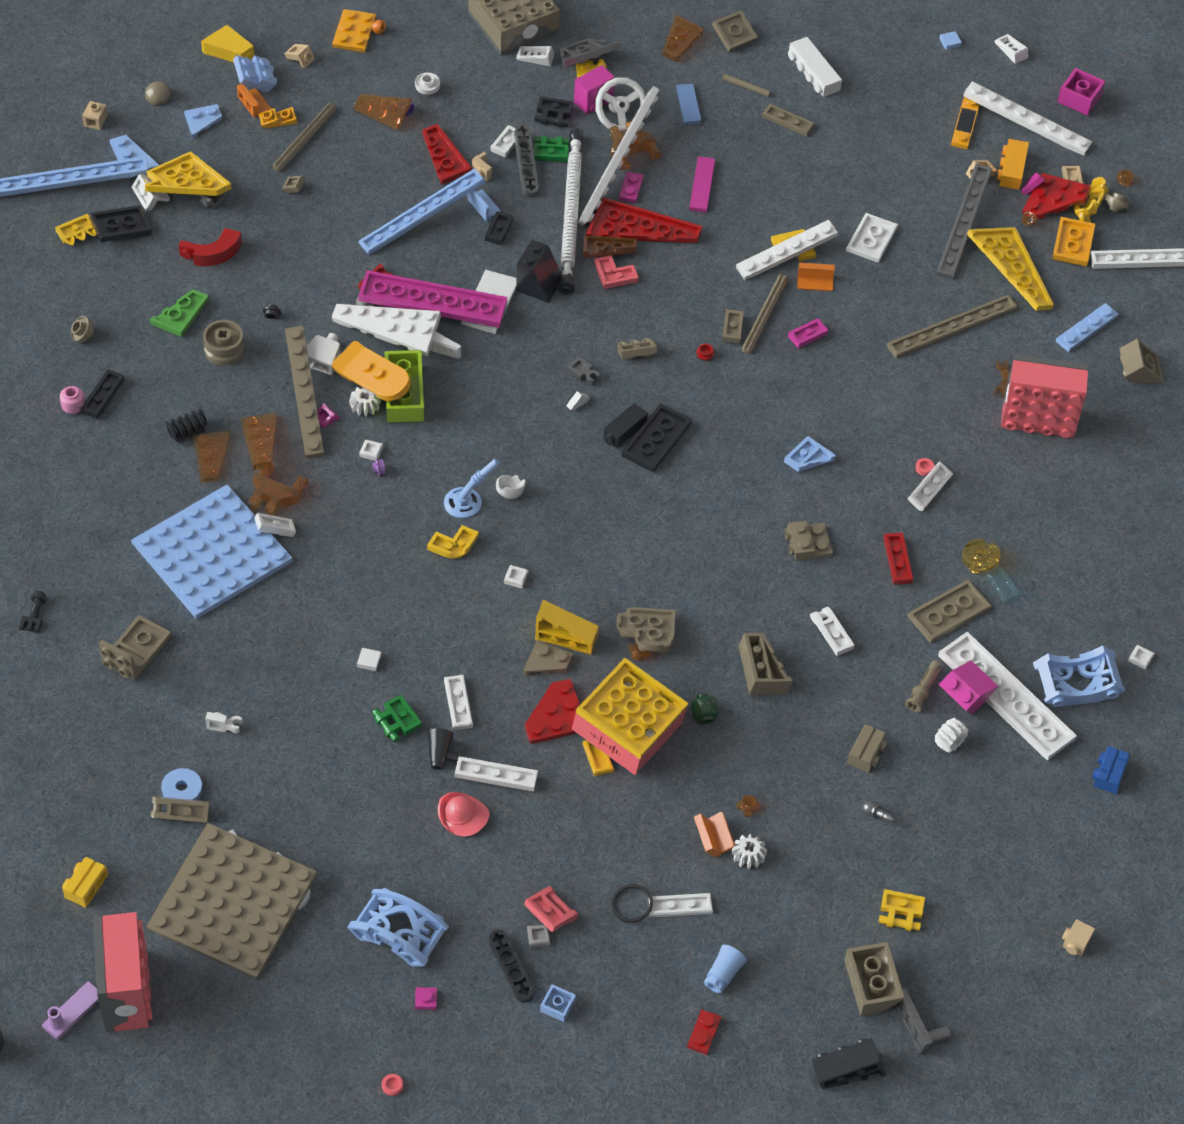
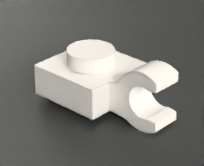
[205,712,243,733]

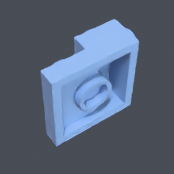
[234,55,277,92]

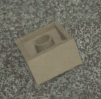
[1119,338,1164,383]

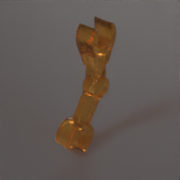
[993,359,1009,399]

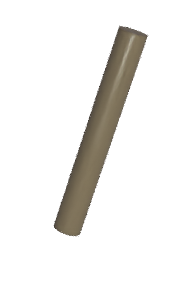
[722,74,771,97]

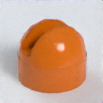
[371,20,386,35]

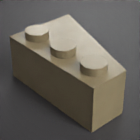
[739,633,793,695]

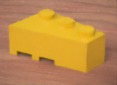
[535,600,599,655]

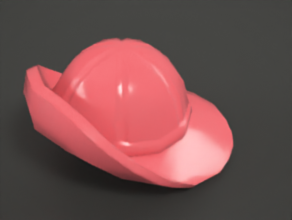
[438,792,490,837]

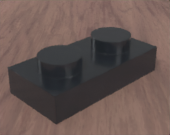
[485,211,513,245]

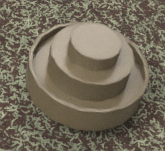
[1105,192,1130,213]
[70,316,94,343]

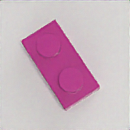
[619,172,644,203]
[788,318,828,348]

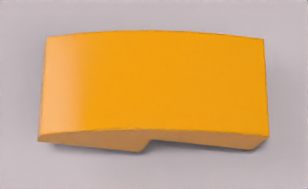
[258,107,298,128]

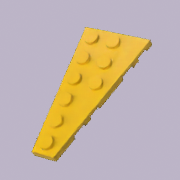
[967,227,1054,311]

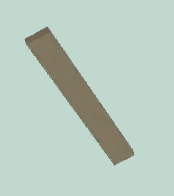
[887,295,1018,358]

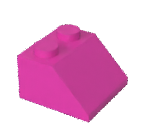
[939,660,999,715]

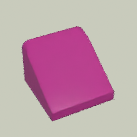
[317,403,340,428]

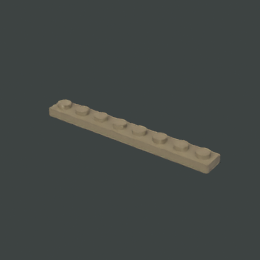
[285,326,325,458]

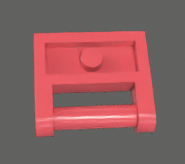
[524,886,579,932]

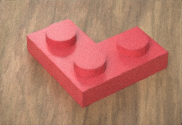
[594,255,638,289]

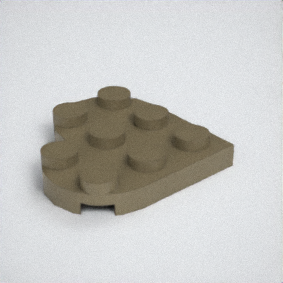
[616,607,675,653]

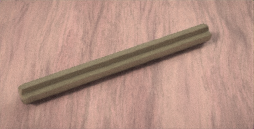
[273,102,336,172]
[742,274,787,354]

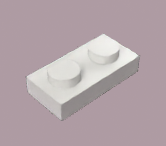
[491,125,523,158]
[254,513,296,537]

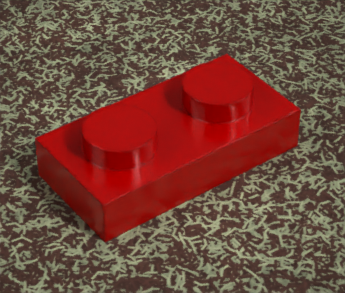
[687,1009,722,1055]

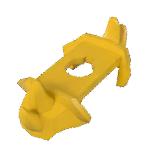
[1073,177,1109,223]

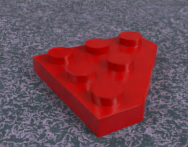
[1022,173,1091,219]
[525,679,580,745]

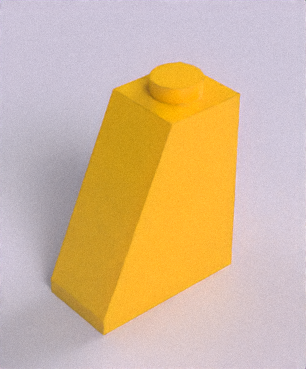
[201,25,254,62]

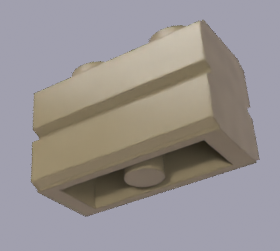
[847,724,888,773]

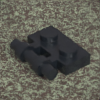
[534,96,574,127]

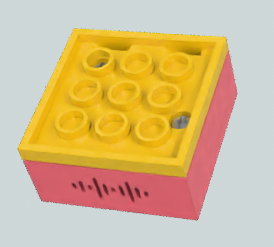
[572,658,688,775]

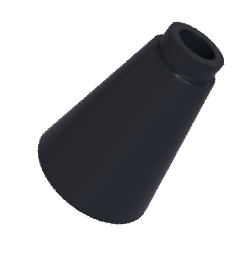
[427,728,459,770]

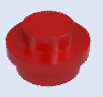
[696,343,715,361]

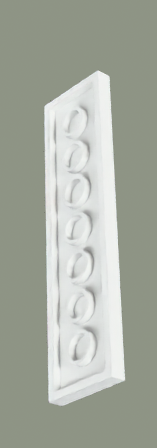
[938,632,1077,761]

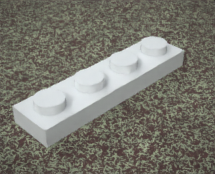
[455,756,538,792]

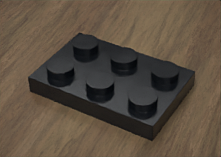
[89,205,152,243]

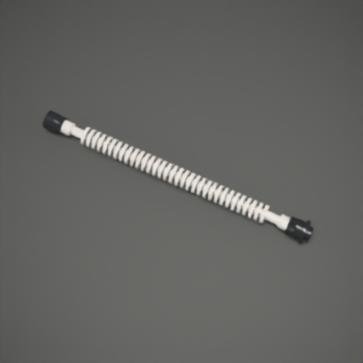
[557,128,583,295]

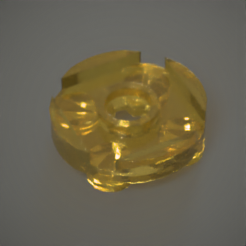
[962,539,1000,574]

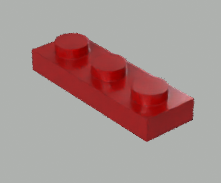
[883,533,913,585]

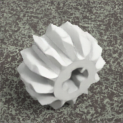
[349,387,381,417]
[935,718,968,753]
[732,834,767,870]

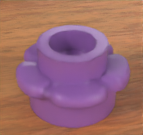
[372,458,386,477]

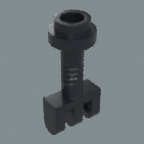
[19,591,47,633]

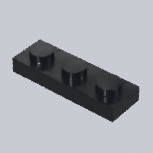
[81,369,125,419]

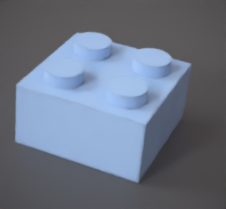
[540,984,576,1022]

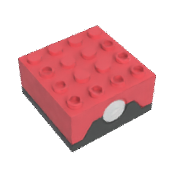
[1001,354,1089,438]
[93,912,153,1032]

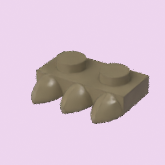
[617,338,657,359]

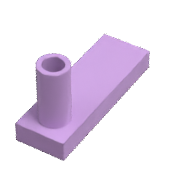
[42,981,99,1041]

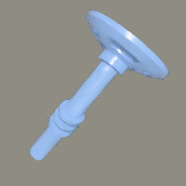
[444,458,500,518]

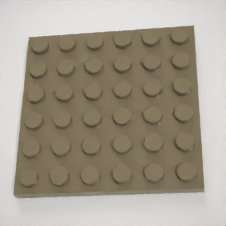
[146,823,317,979]

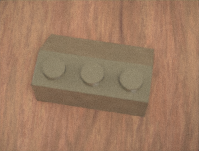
[844,942,905,1016]

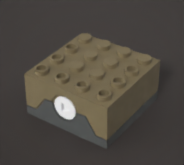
[468,0,560,55]

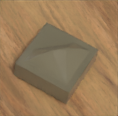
[282,176,305,193]

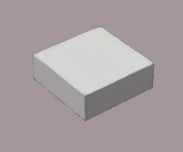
[359,440,383,461]
[504,565,528,588]
[1128,645,1155,670]
[357,648,381,671]

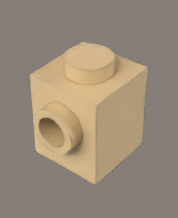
[82,101,108,130]
[1062,919,1095,956]

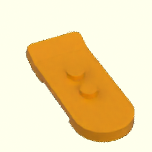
[332,341,411,401]

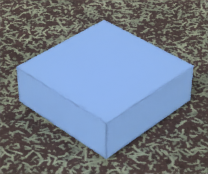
[940,31,962,49]

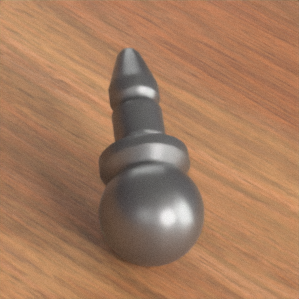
[862,800,895,822]

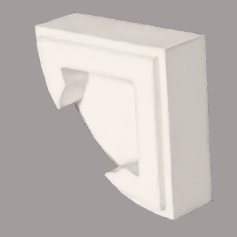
[567,392,591,410]

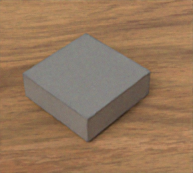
[527,925,550,948]

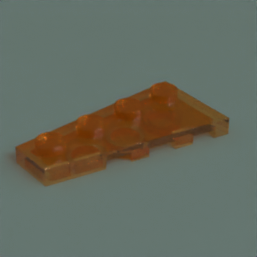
[240,412,277,471]

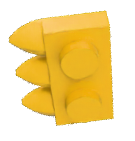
[55,214,96,246]

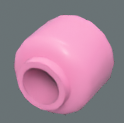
[60,386,85,414]

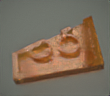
[662,15,704,62]
[353,94,412,131]
[193,430,231,483]

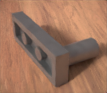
[895,988,951,1054]

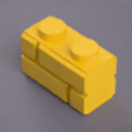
[62,857,108,908]

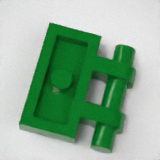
[534,135,569,162]
[372,695,422,742]

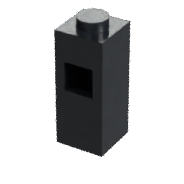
[604,403,648,448]

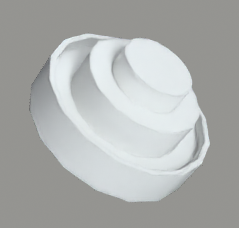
[415,73,440,95]

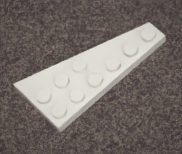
[332,304,441,357]

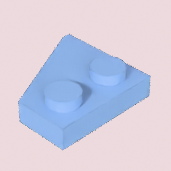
[184,104,222,138]
[784,436,836,472]

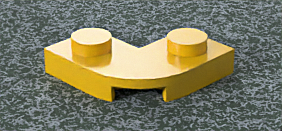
[427,525,479,559]

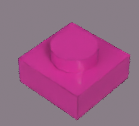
[415,987,437,1010]

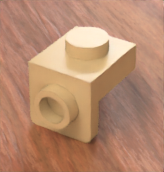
[472,152,492,182]

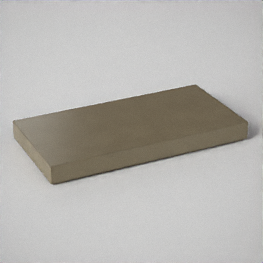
[907,580,992,643]

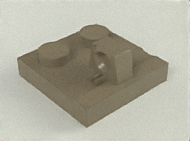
[712,10,758,52]

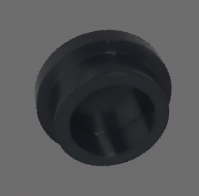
[263,304,281,319]

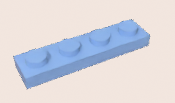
[1056,303,1118,352]

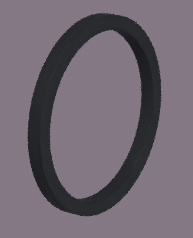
[611,884,653,923]

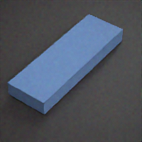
[676,84,701,125]

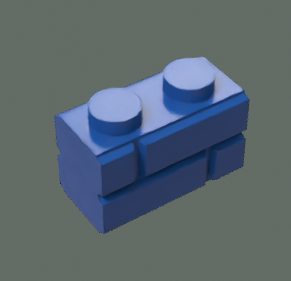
[1092,746,1130,794]

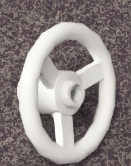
[596,78,646,132]

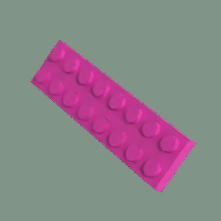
[358,270,507,328]

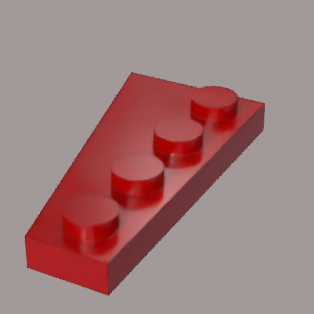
[422,124,472,185]

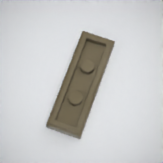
[762,104,815,137]

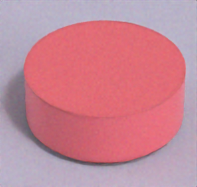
[916,458,935,476]
[382,1074,404,1096]

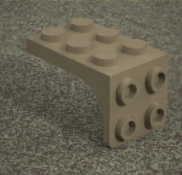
[99,615,171,681]

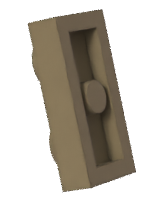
[722,309,744,343]

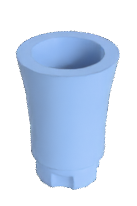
[704,945,747,993]

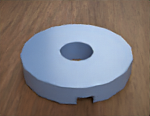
[161,768,202,800]

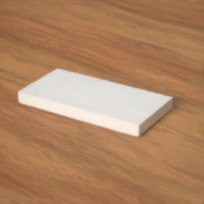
[461,270,516,334]

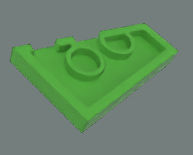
[149,289,209,337]

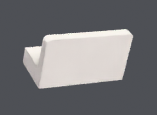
[132,174,170,211]

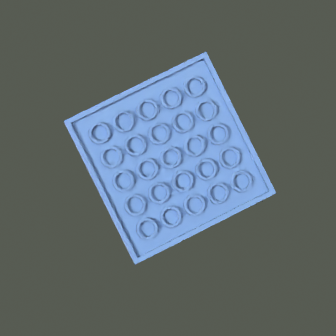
[131,485,293,619]

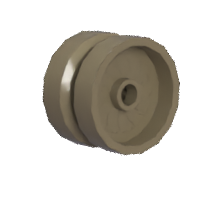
[203,320,245,366]

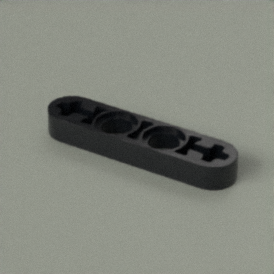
[489,929,534,1003]

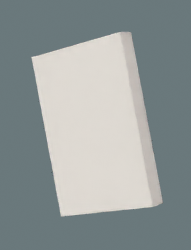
[846,213,898,263]

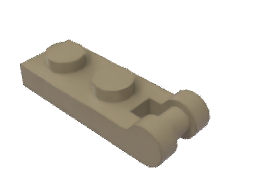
[150,796,210,823]

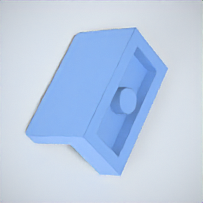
[468,189,501,222]

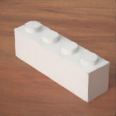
[788,37,842,97]

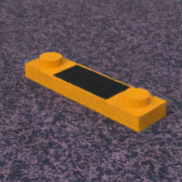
[951,97,980,149]

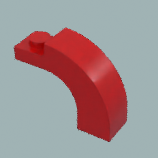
[178,228,242,266]

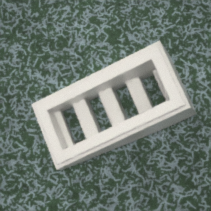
[995,34,1028,64]
[516,46,554,66]
[430,332,461,359]

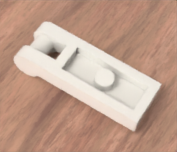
[810,607,854,656]

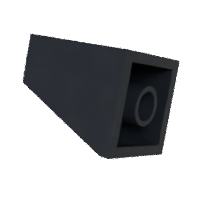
[516,240,562,303]

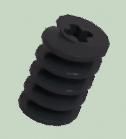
[165,408,207,442]

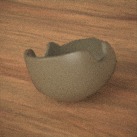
[145,81,172,105]

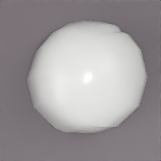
[496,475,525,499]

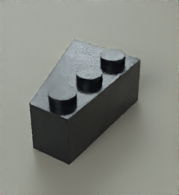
[811,1038,887,1089]

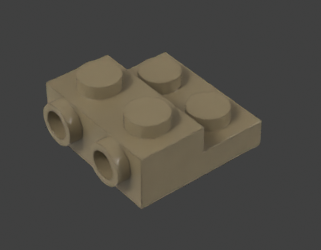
[785,520,833,561]

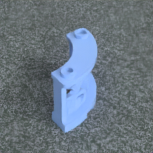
[1033,645,1125,707]
[347,888,449,967]

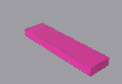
[689,156,715,213]

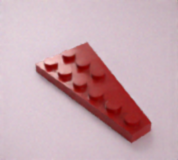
[586,197,703,243]

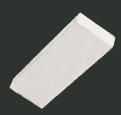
[907,462,953,511]
[444,675,473,731]
[649,893,713,917]

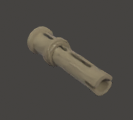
[905,661,942,713]

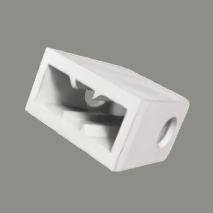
[307,333,341,375]

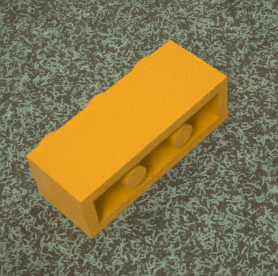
[997,139,1029,190]

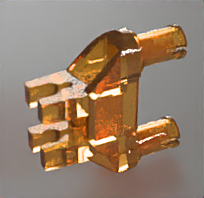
[610,121,662,171]
[248,462,309,516]

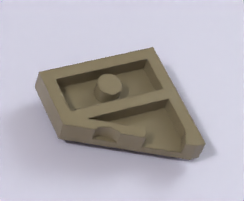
[523,641,573,675]

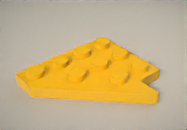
[144,151,232,196]

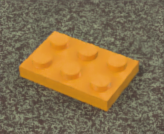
[332,9,376,52]
[1052,217,1095,266]

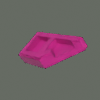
[1021,173,1045,195]

